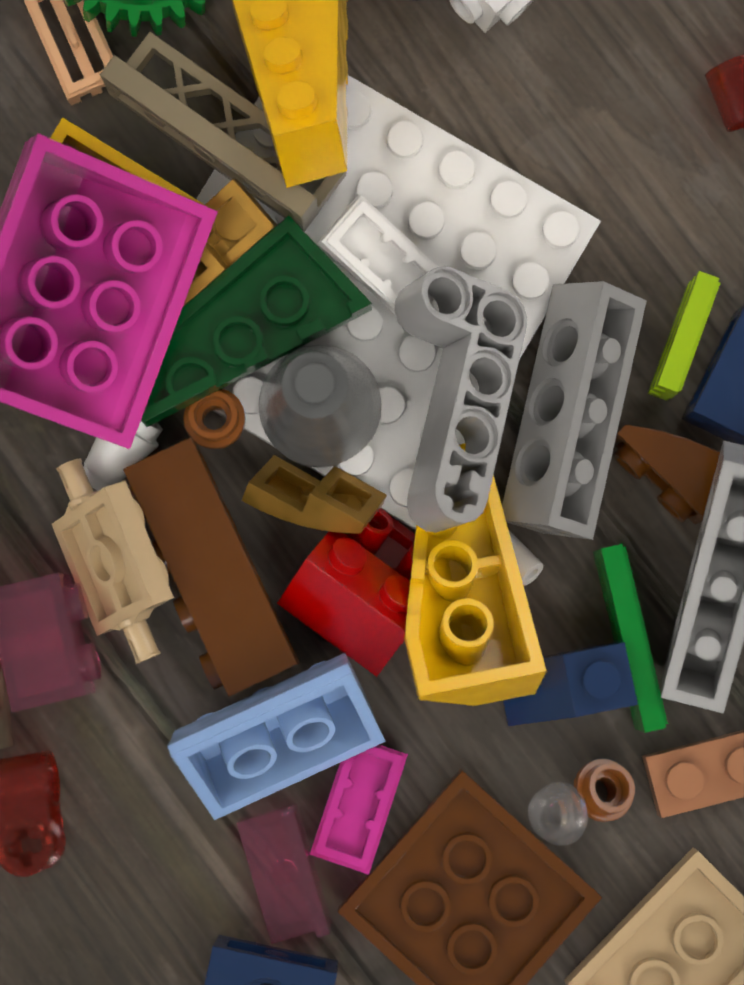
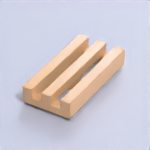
[24,0,113,106]

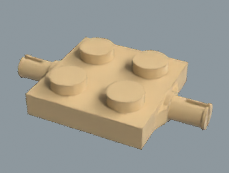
[51,459,174,664]

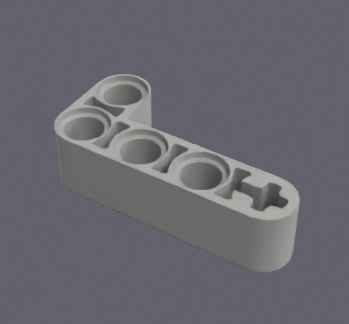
[395,266,527,533]

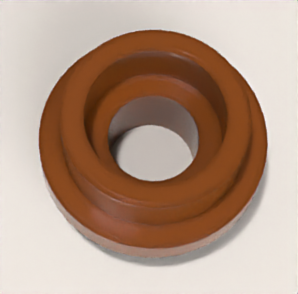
[184,389,246,449]
[573,759,635,822]

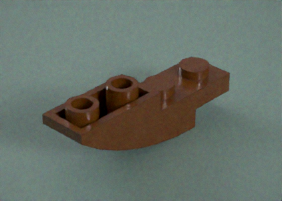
[613,425,720,524]

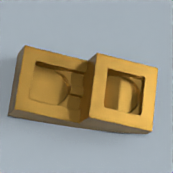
[183,178,277,306]
[241,455,387,533]

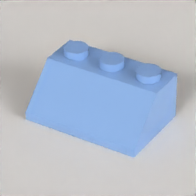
[168,653,386,820]

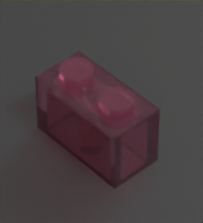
[0,573,101,713]

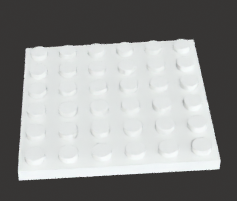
[197,75,601,530]

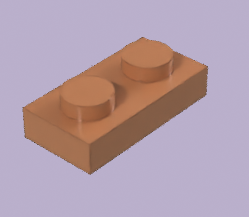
[642,730,744,818]

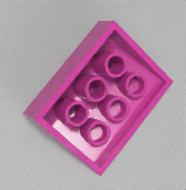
[0,133,218,449]

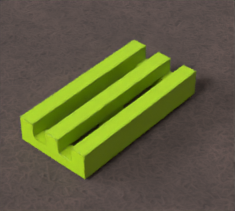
[647,271,720,401]

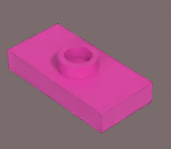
[310,745,408,875]

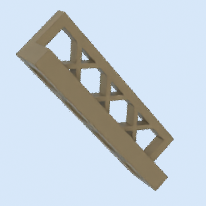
[100,32,347,232]

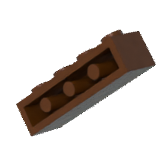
[123,437,300,697]

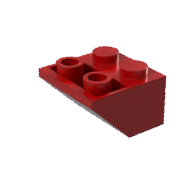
[277,508,415,677]

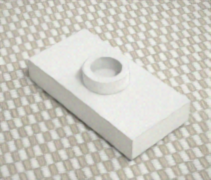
[317,195,438,315]

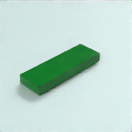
[593,544,668,733]

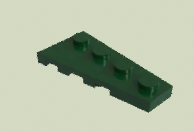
[141,215,372,428]

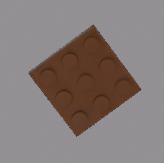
[337,769,603,985]

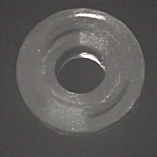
[528,782,588,845]

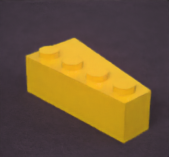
[231,0,348,188]

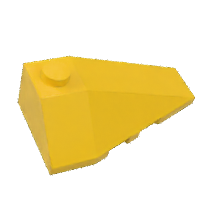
[404,443,546,706]

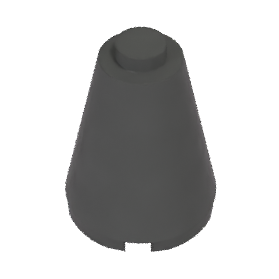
[259,345,381,468]

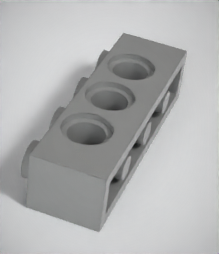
[502,281,646,540]
[661,441,744,714]

